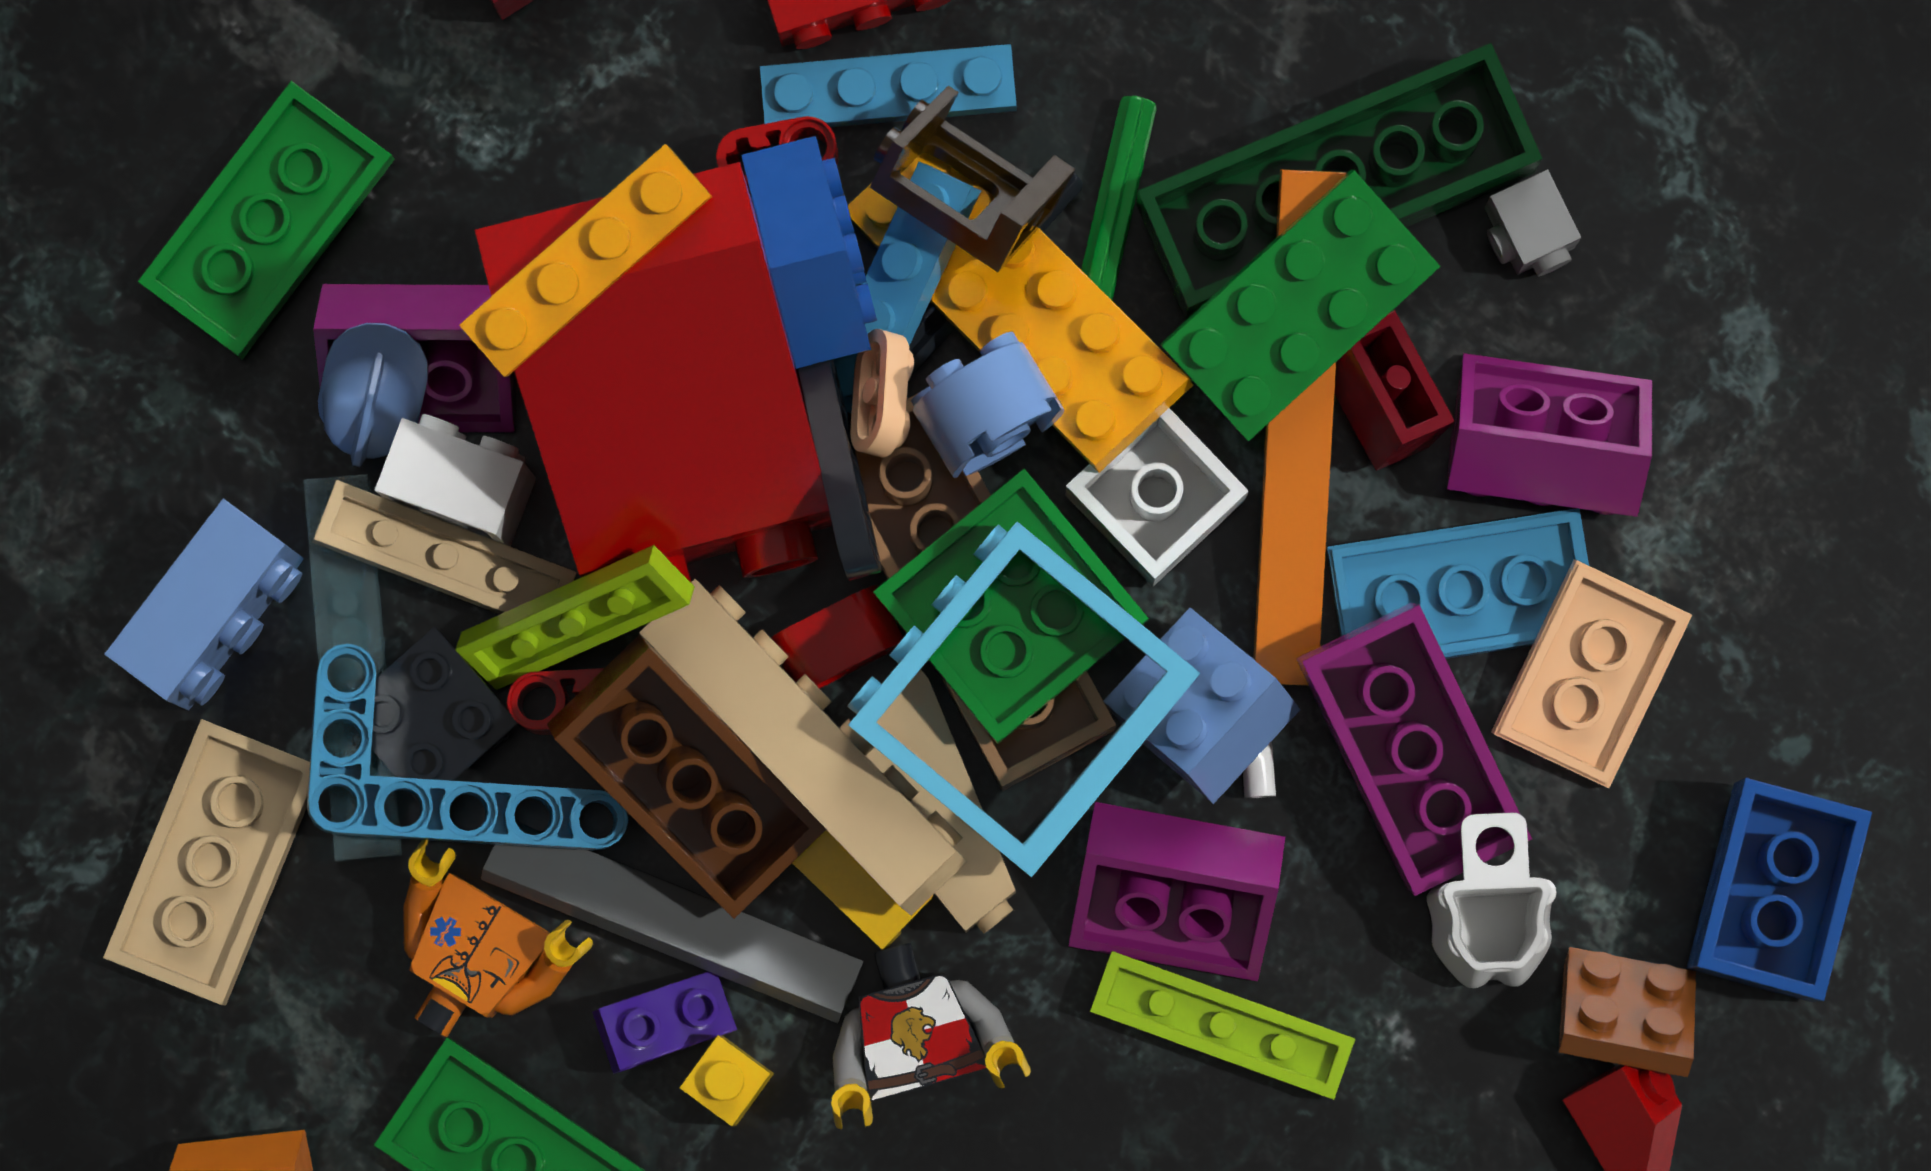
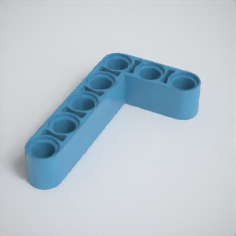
[307,644,628,850]

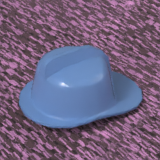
[318,323,428,467]

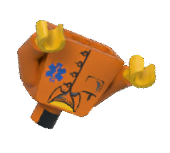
[403,839,593,1037]

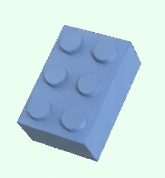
[105,498,304,711]

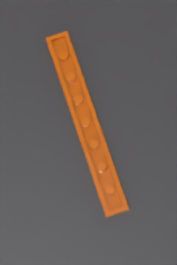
[1253,169,1347,685]

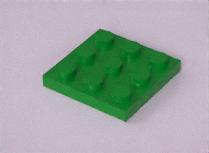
[873,468,1149,744]

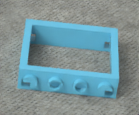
[847,522,1200,877]

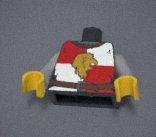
[831,943,1031,1129]

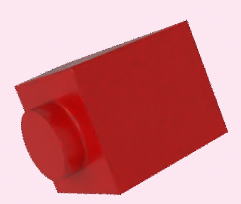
[1563,1064,1682,1171]

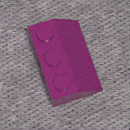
[313,284,516,432]
[1447,353,1652,517]
[1069,802,1285,981]

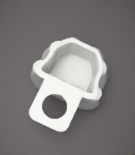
[1427,813,1556,988]

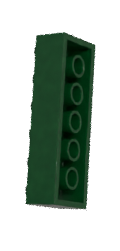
[1136,43,1542,319]

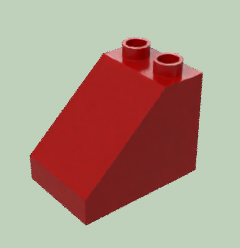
[475,162,833,582]

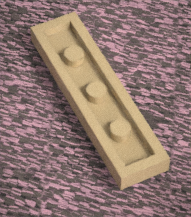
[312,480,577,614]

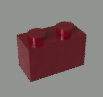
[1334,310,1455,471]

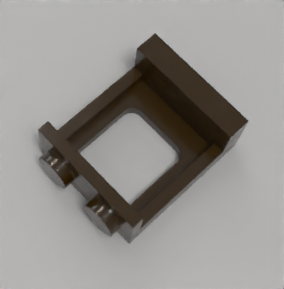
[870,85,1075,272]

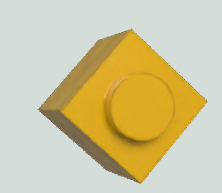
[680,1035,774,1126]

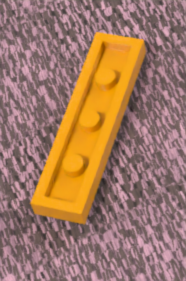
[459,144,712,377]

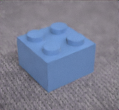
[1103,608,1301,804]

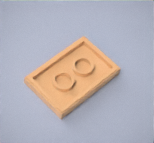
[1491,559,1692,788]

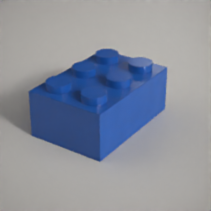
[741,136,877,369]
[1687,778,1872,1002]

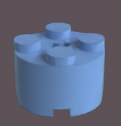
[911,331,1064,478]

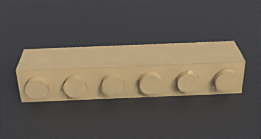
[639,579,967,916]

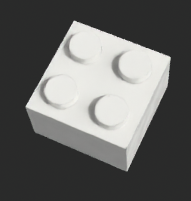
[1065,408,1249,587]
[375,414,536,547]

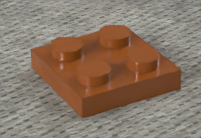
[1559,947,1696,1077]

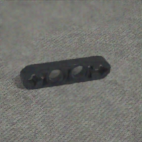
[798,359,882,581]

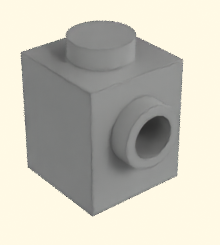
[1484,169,1581,277]

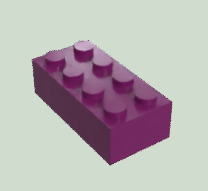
[1296,603,1532,896]

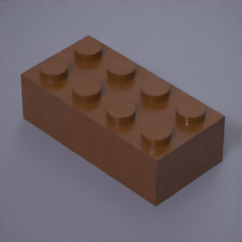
[547,634,827,919]

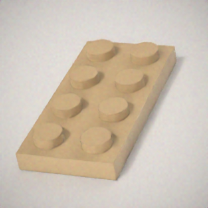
[103,719,310,1006]

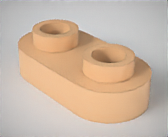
[850,329,914,458]

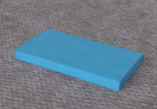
[1326,508,1589,659]

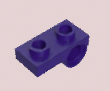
[592,972,737,1074]

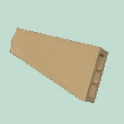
[867,669,1016,934]

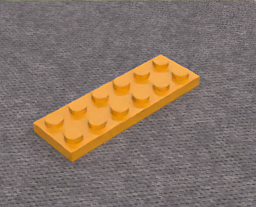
[848,153,1193,473]

